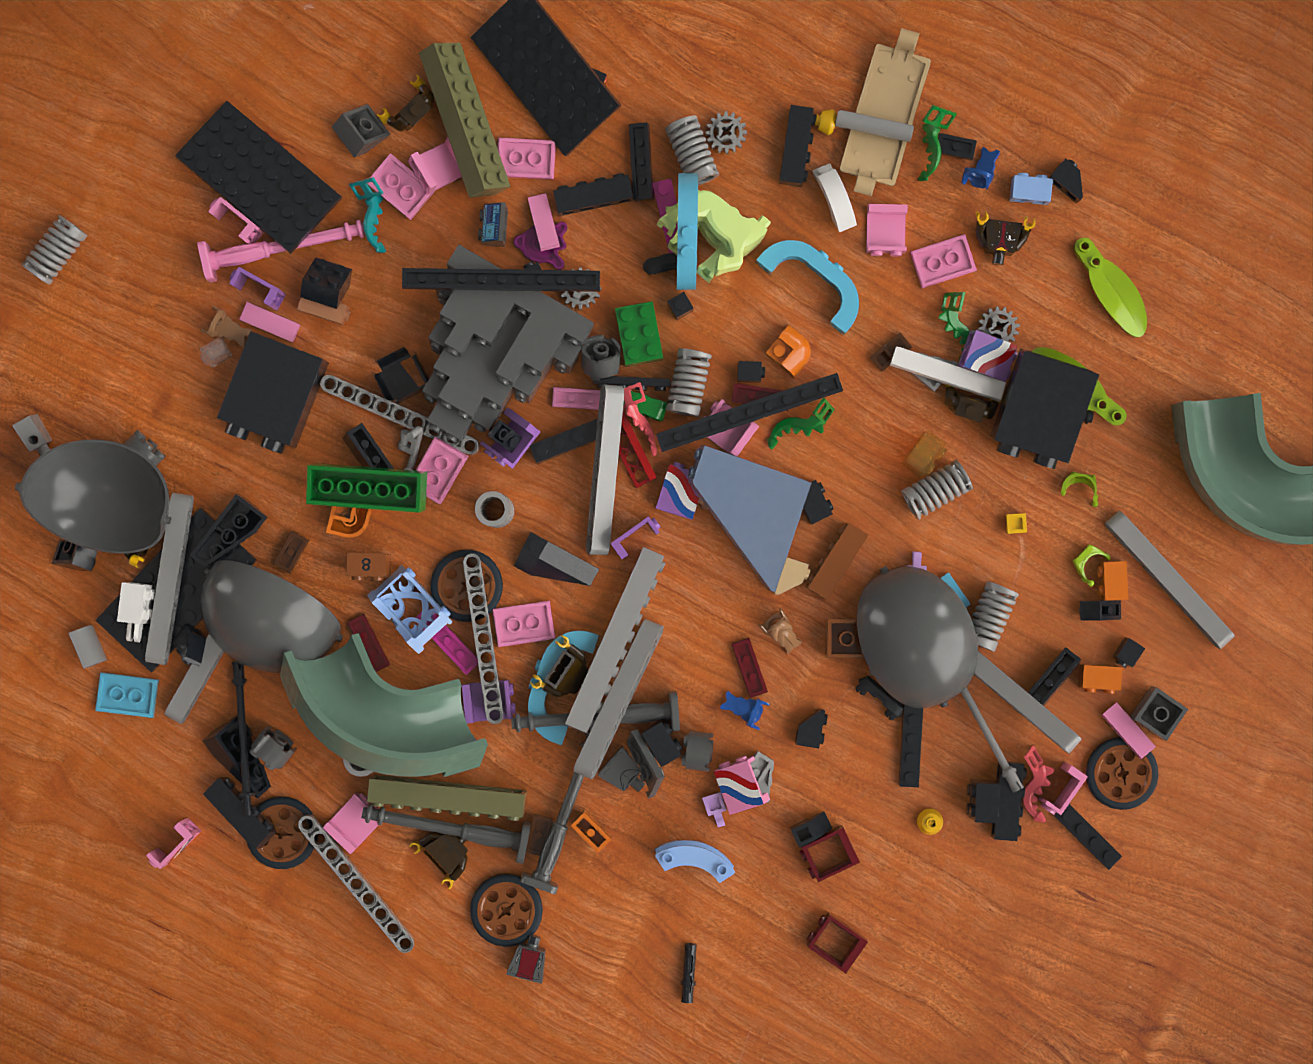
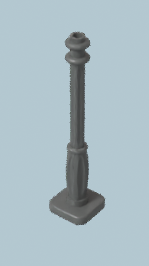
[511,690,680,733]
[520,731,591,894]
[361,804,531,864]

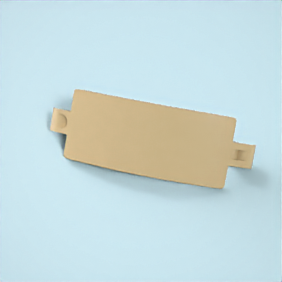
[840,28,931,197]

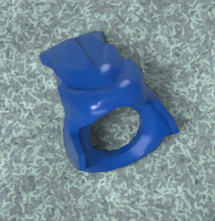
[961,147,1000,190]
[720,691,770,730]

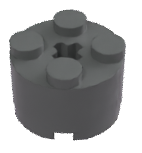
[581,335,620,381]
[123,429,166,466]
[250,726,297,770]
[682,731,714,772]

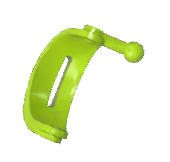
[1061,471,1098,507]
[1073,544,1111,586]

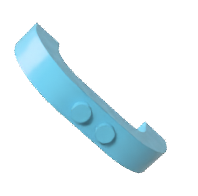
[676,173,698,290]
[756,240,859,335]
[528,630,599,745]

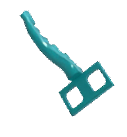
[349,177,386,253]

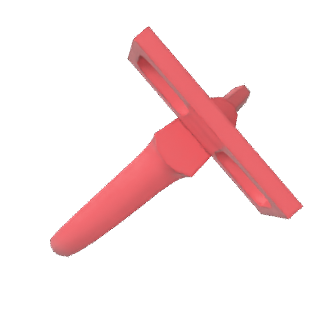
[623,382,657,456]
[1022,745,1054,823]

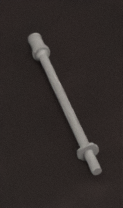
[961,687,1024,793]

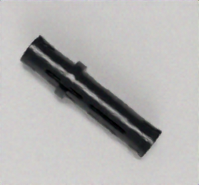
[681,943,697,1003]

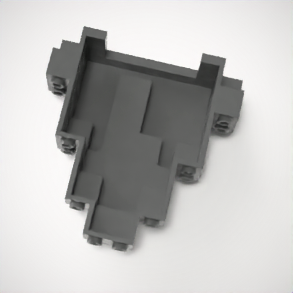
[422,245,594,443]

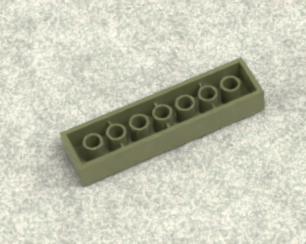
[419,43,511,198]
[367,775,527,821]

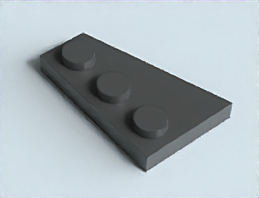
[626,729,665,799]

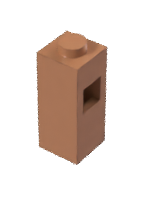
[297,298,351,326]

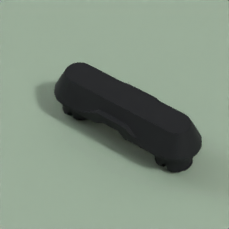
[643,253,698,275]
[856,676,904,720]

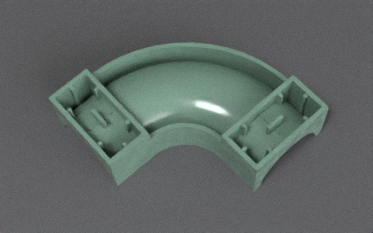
[1171,393,1313,545]
[280,633,488,777]

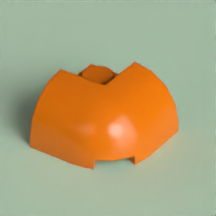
[765,325,811,378]
[326,506,372,538]

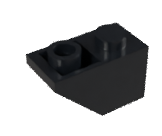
[487,420,523,453]
[803,480,834,525]
[173,623,206,666]
[795,709,828,749]
[790,811,832,848]

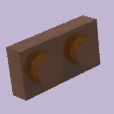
[273,531,309,574]
[526,814,553,856]

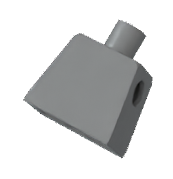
[12,414,52,456]

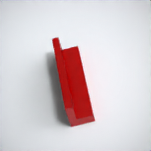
[619,411,657,489]

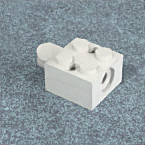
[117,582,156,642]

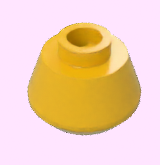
[815,109,837,135]
[917,808,943,835]

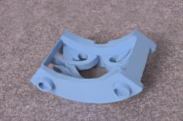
[367,565,452,654]
[655,840,735,883]

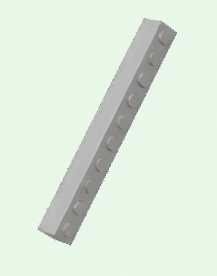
[565,547,666,734]

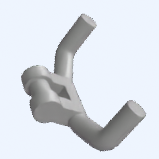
[397,426,423,470]

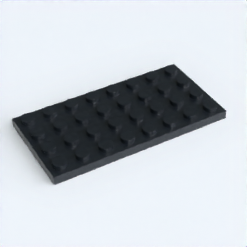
[470,0,622,156]
[175,101,342,254]
[95,508,257,673]

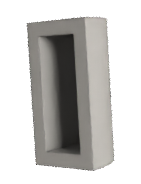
[69,625,107,669]

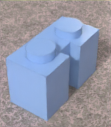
[1009,173,1053,205]

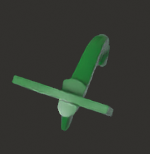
[918,105,957,181]
[938,292,970,364]
[767,397,835,450]

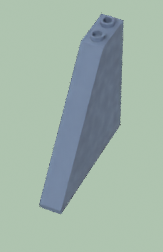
[688,446,811,592]

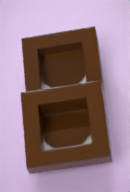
[870,332,912,372]

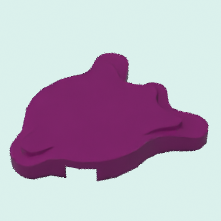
[514,222,568,270]

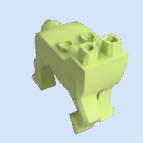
[657,190,771,283]

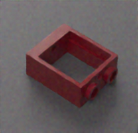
[799,825,860,882]
[806,912,868,974]

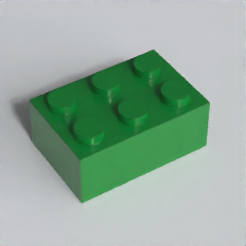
[615,301,663,367]

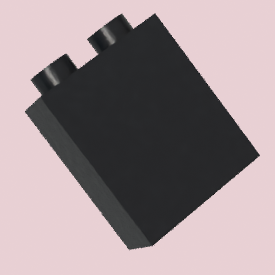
[217,331,329,454]
[990,348,1100,469]

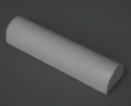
[835,110,914,142]

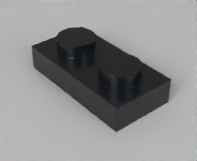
[938,133,977,161]

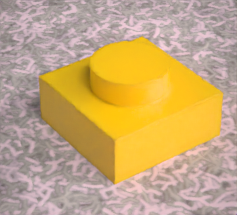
[1005,513,1027,534]

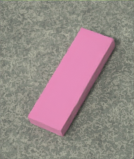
[528,193,560,251]
[239,302,301,342]
[552,387,600,410]
[1101,703,1156,760]

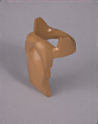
[200,306,252,347]
[758,608,802,654]

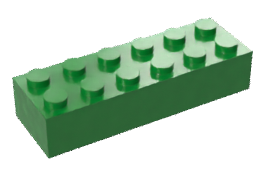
[306,463,427,513]

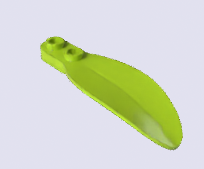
[1073,238,1147,337]
[1032,347,1127,425]

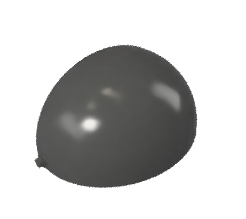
[15,440,171,553]
[200,560,343,673]
[857,566,978,708]

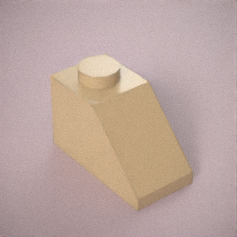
[774,557,811,595]

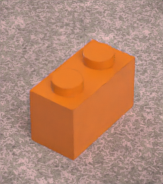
[1097,561,1129,601]
[1079,664,1123,694]
[570,810,612,853]

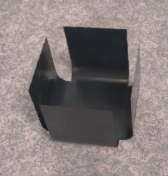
[372,347,429,404]

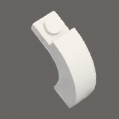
[812,163,857,232]

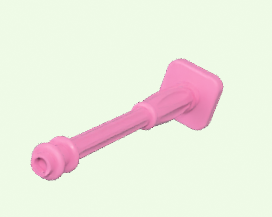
[197,220,365,283]

